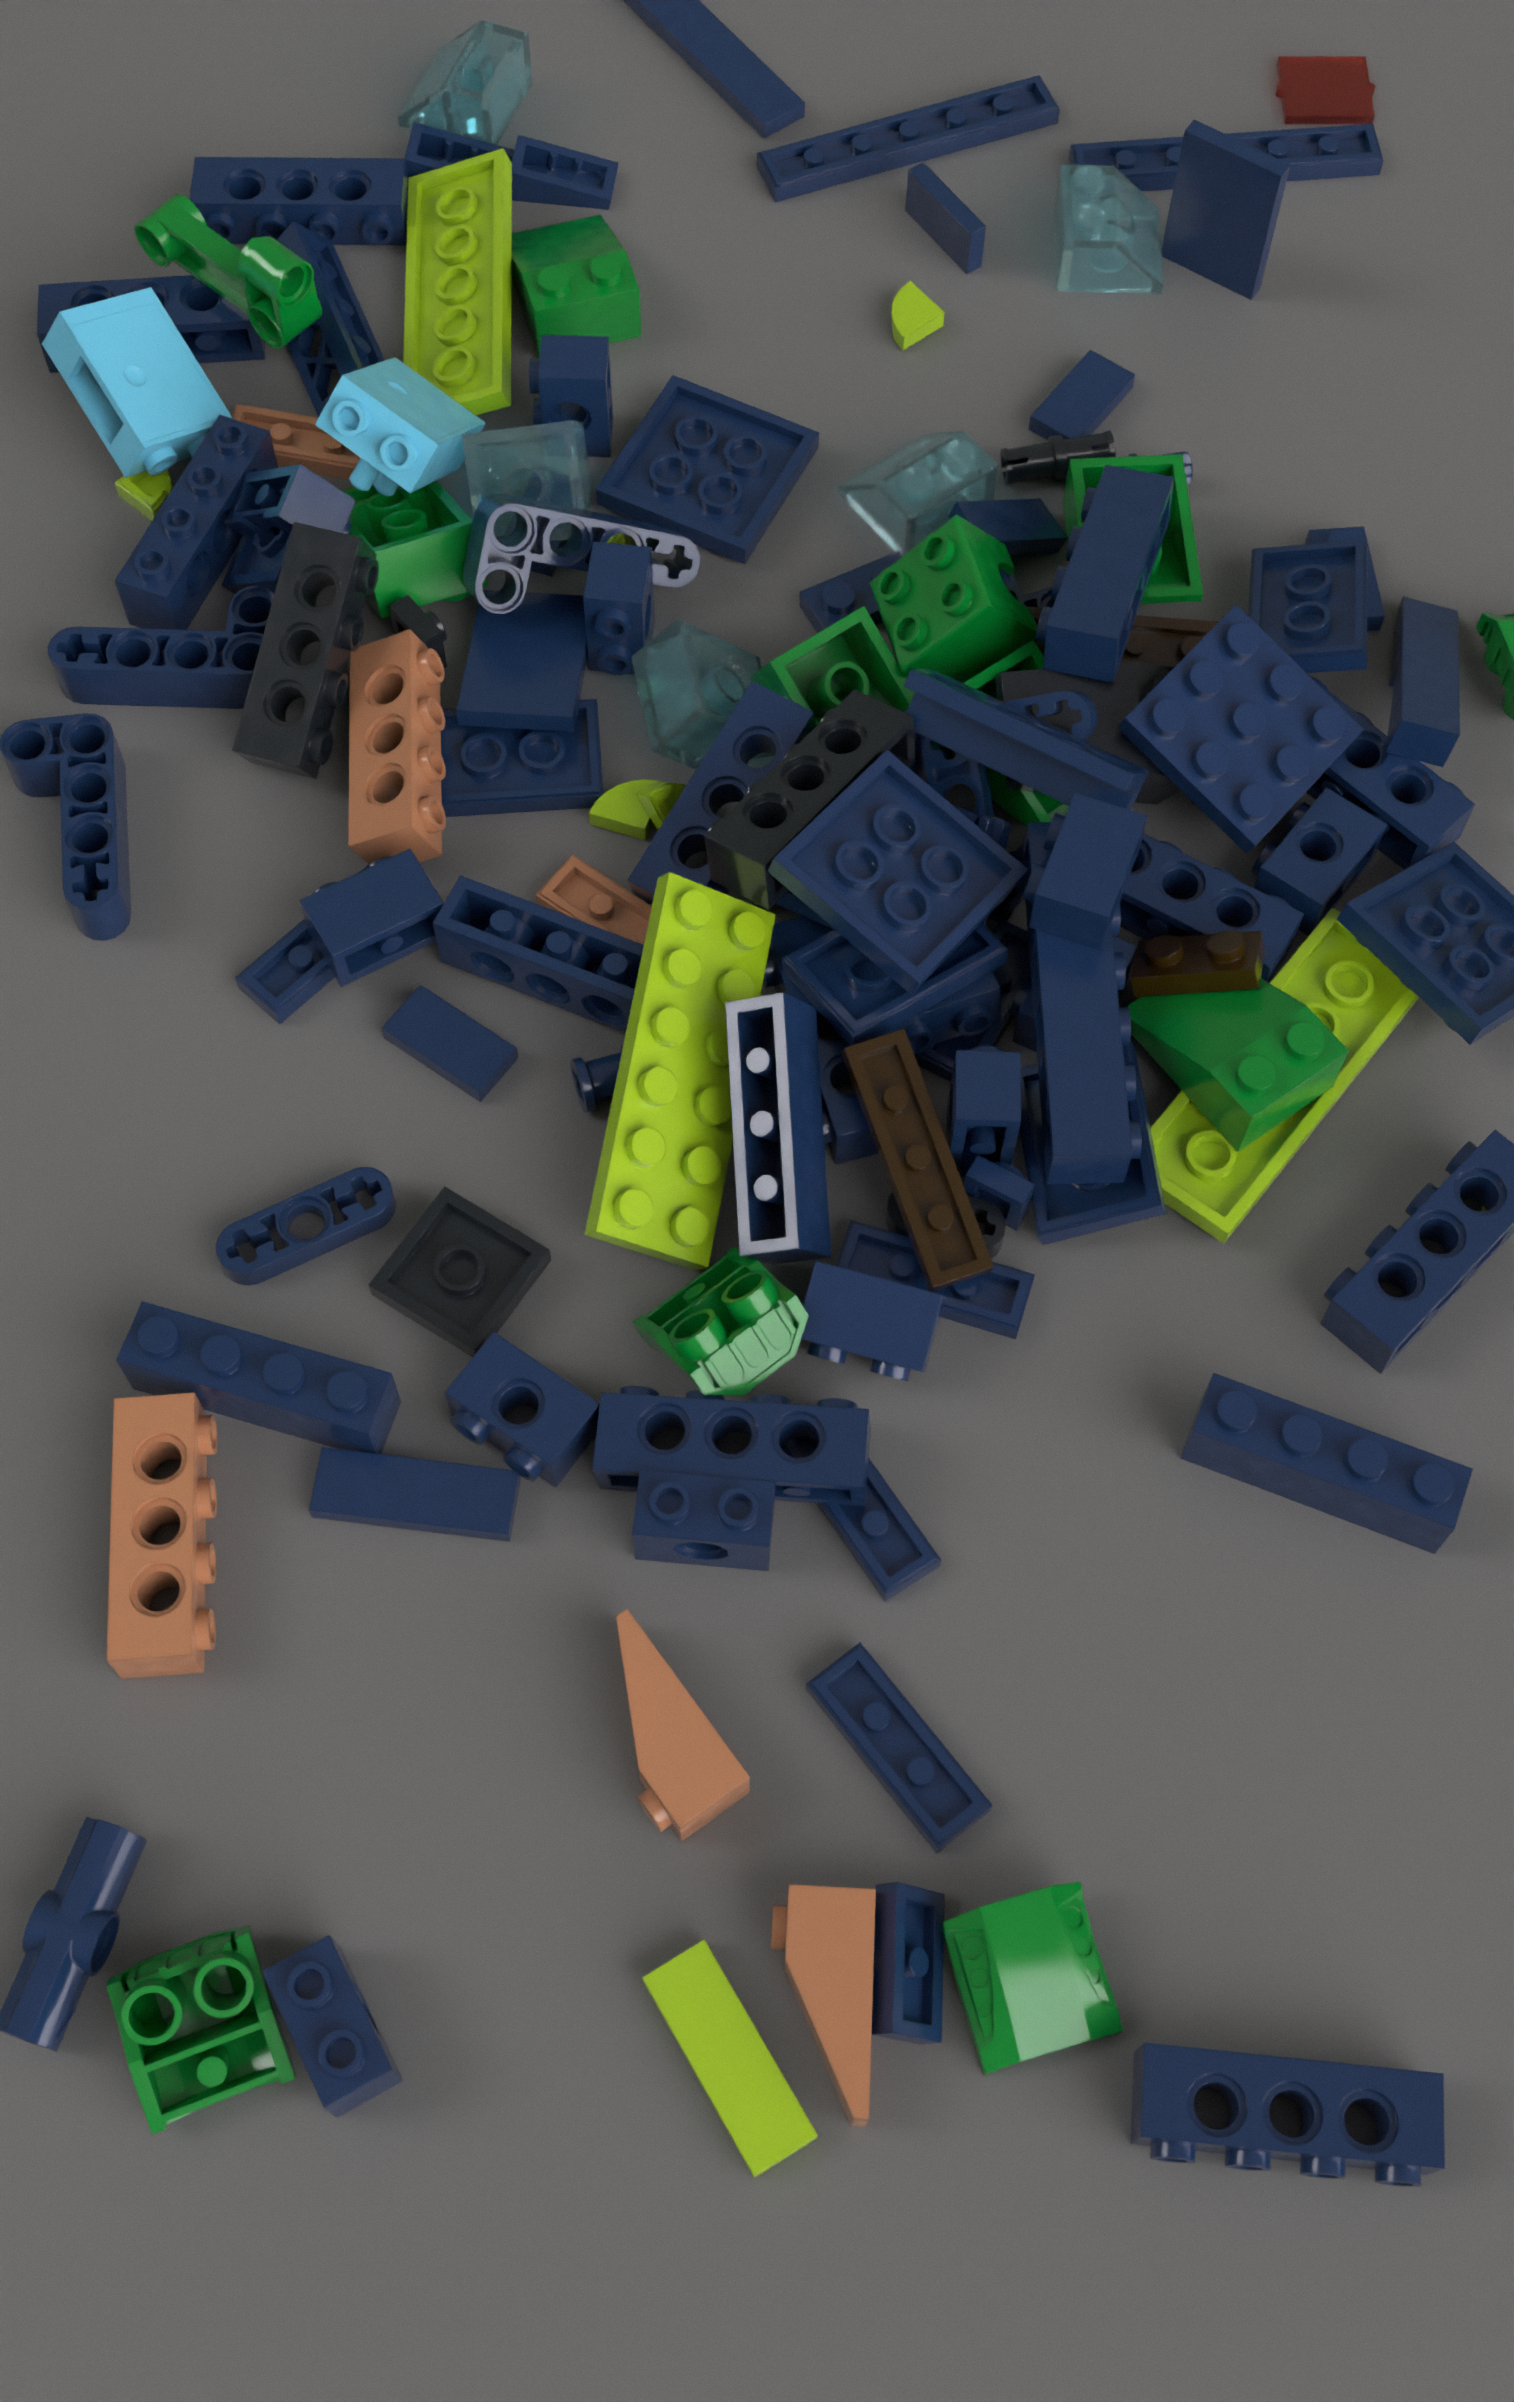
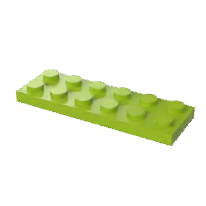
[403,148,512,416]
[584,872,776,1271]
[1151,908,1419,1244]

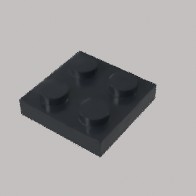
[369,1186,551,1357]

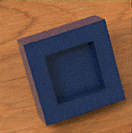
[964,1155,1035,1231]

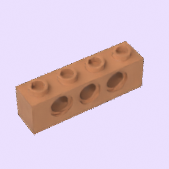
[348,629,446,865]
[107,1393,218,1679]

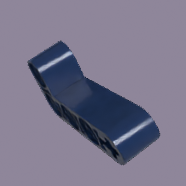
[463,494,700,614]
[48,585,275,709]
[0,713,131,941]

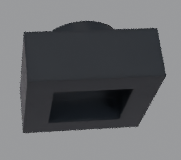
[389,595,447,668]

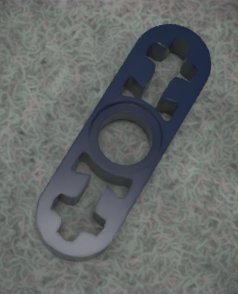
[216,1167,396,1285]

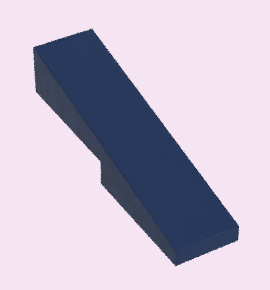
[405,122,619,210]
[1386,597,1460,767]

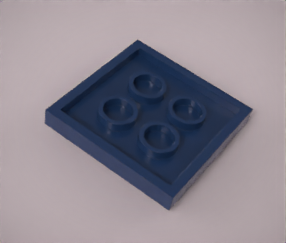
[596,375,819,564]
[1117,604,1364,853]
[767,750,1029,995]
[1336,842,1514,1045]

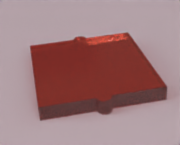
[1276,56,1375,124]

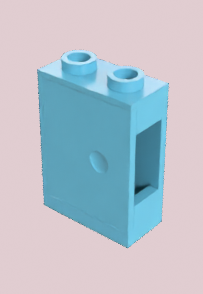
[42,287,233,478]
[315,357,486,496]

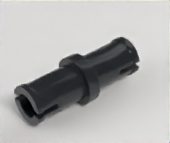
[1000,430,1116,485]

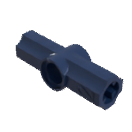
[0,1817,147,2052]

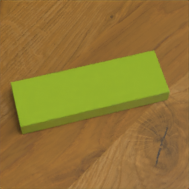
[642,1939,818,2178]

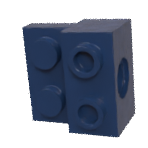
[221,464,356,594]

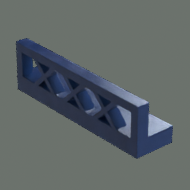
[277,221,385,417]
[904,669,1149,810]

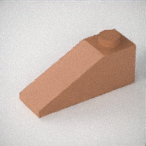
[616,1609,750,1842]
[771,1885,876,2127]

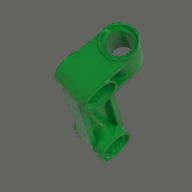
[134,194,322,349]

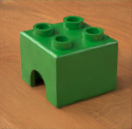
[869,515,1037,683]

